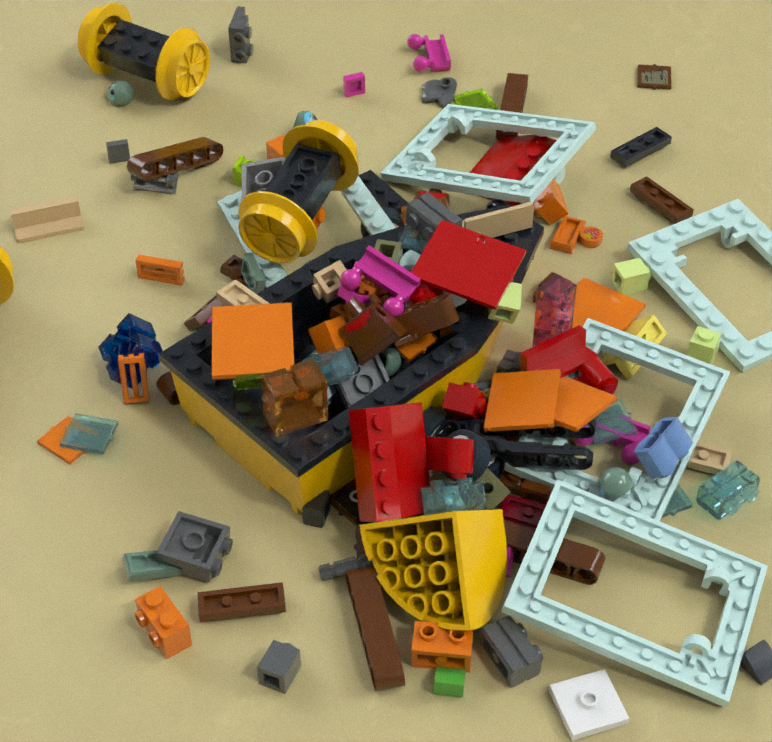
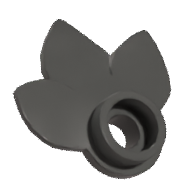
[422,77,457,108]

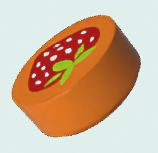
[579,227,603,248]

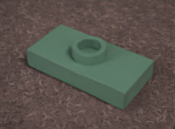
[241,253,266,294]
[122,550,183,582]

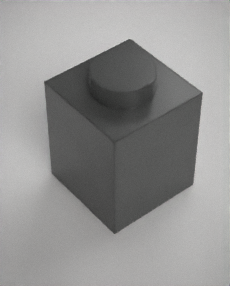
[257,640,301,694]

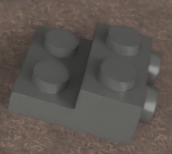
[228,6,253,63]
[156,511,233,582]

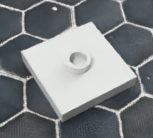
[549,669,629,741]

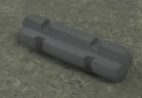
[318,554,374,581]

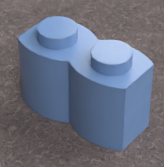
[634,417,693,478]

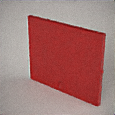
[411,220,526,310]

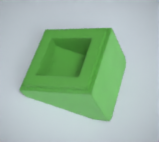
[433,666,466,697]

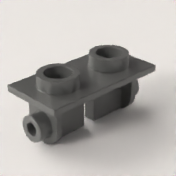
[131,172,179,194]

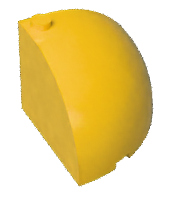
[360,509,507,630]

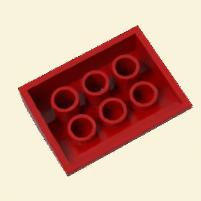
[470,135,557,206]
[349,402,433,522]

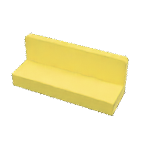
[601,314,667,378]

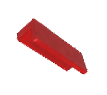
[520,325,598,379]

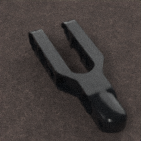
[435,418,596,470]

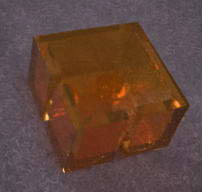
[261,359,328,437]

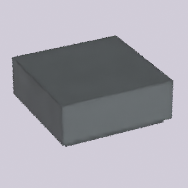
[106,139,130,164]

